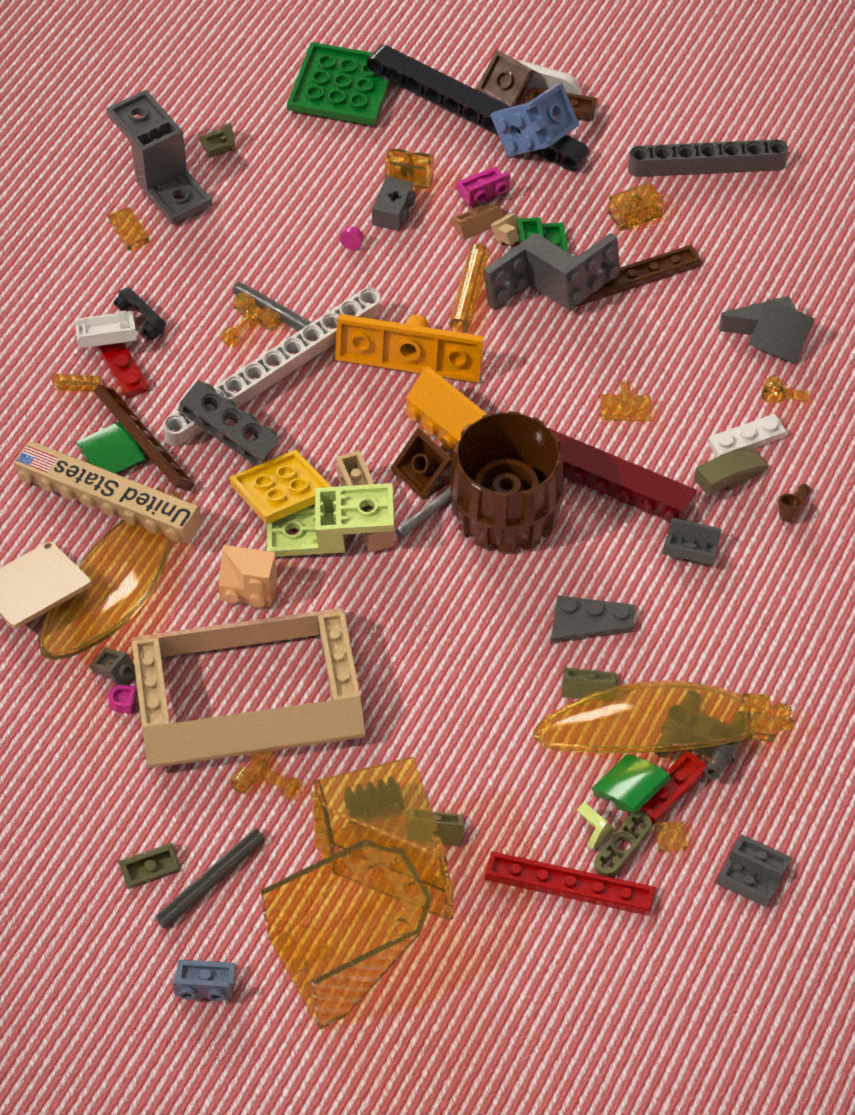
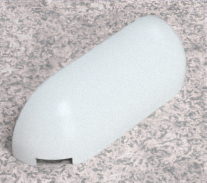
[517,60,582,95]

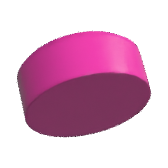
[339,226,364,250]

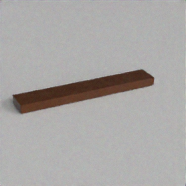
[573,244,702,308]
[93,385,195,491]

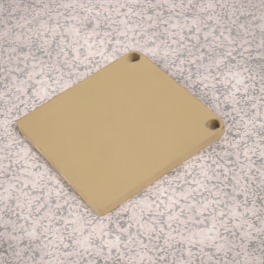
[0,542,92,629]

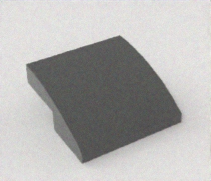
[748,299,816,364]
[716,834,792,908]

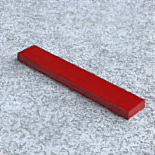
[485,851,656,916]

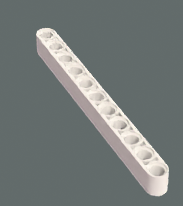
[164,288,380,446]

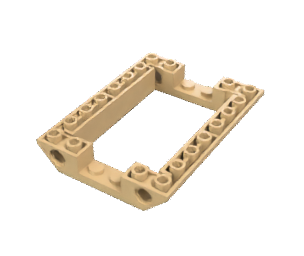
[132,608,365,769]

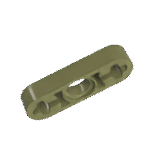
[594,812,652,878]

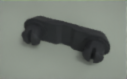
[113,287,167,339]

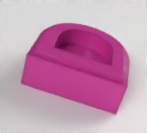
[108,685,138,714]

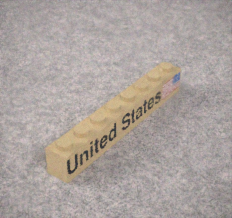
[13,441,203,544]

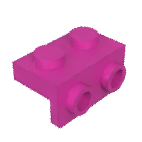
[456,166,510,207]

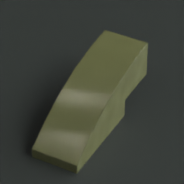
[694,449,769,497]

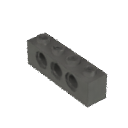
[178,379,280,466]

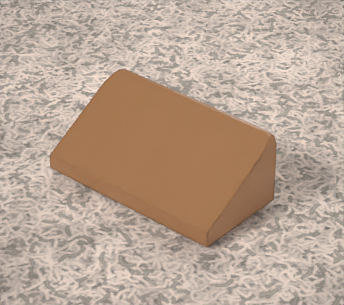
[450,202,503,239]

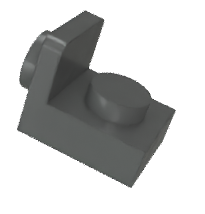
[89,647,135,686]

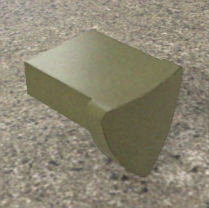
[200,123,236,158]

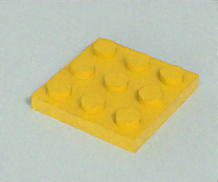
[229,450,332,525]

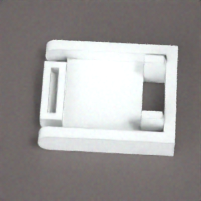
[75,311,137,348]

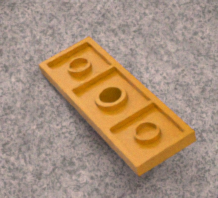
[335,314,484,383]

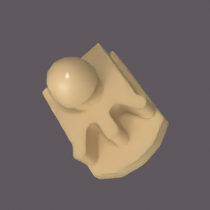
[491,213,520,245]

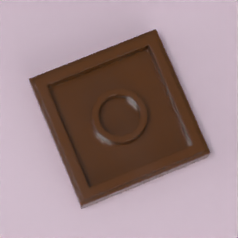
[476,49,535,107]

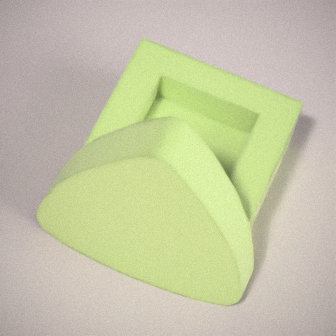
[577,802,614,850]

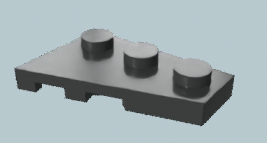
[551,595,635,644]

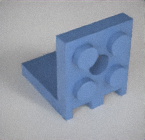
[490,83,579,157]

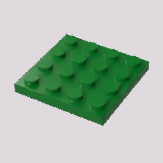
[287,42,391,126]

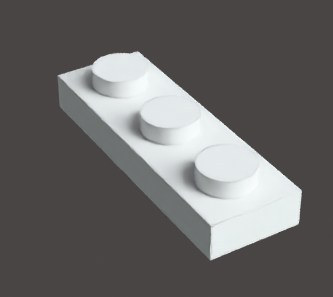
[707,414,786,458]

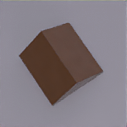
[390,428,452,499]

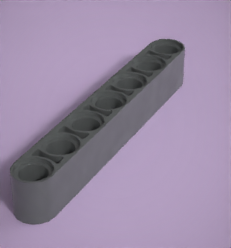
[628,139,788,177]

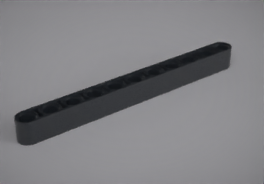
[366,44,590,172]

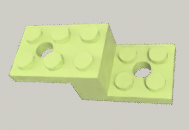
[267,483,395,557]

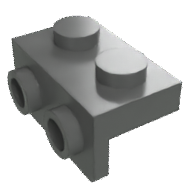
[662,518,722,565]

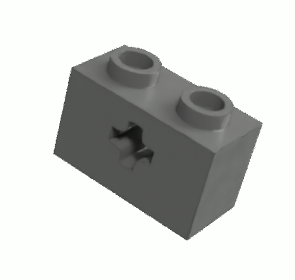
[372,176,416,231]

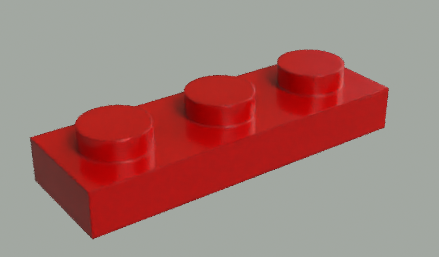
[96,342,149,399]
[638,750,707,825]

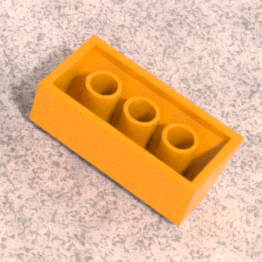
[406,366,486,452]

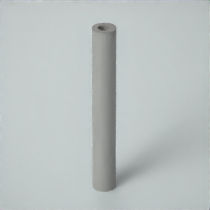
[395,487,451,538]

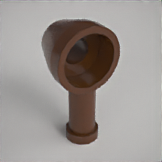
[778,484,811,522]

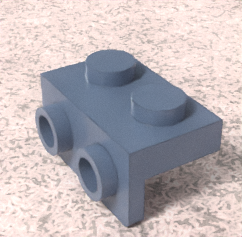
[173,959,236,1001]

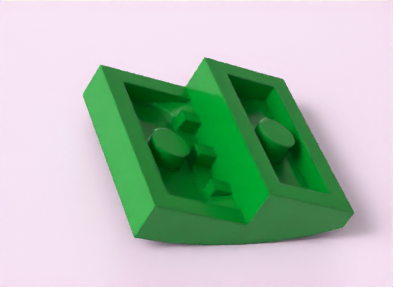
[517,217,568,252]
[76,422,146,475]
[591,754,671,813]

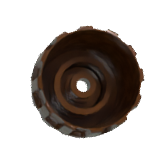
[450,411,564,553]

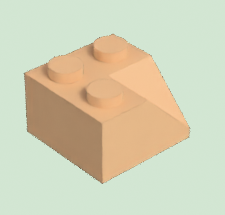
[218,545,278,607]

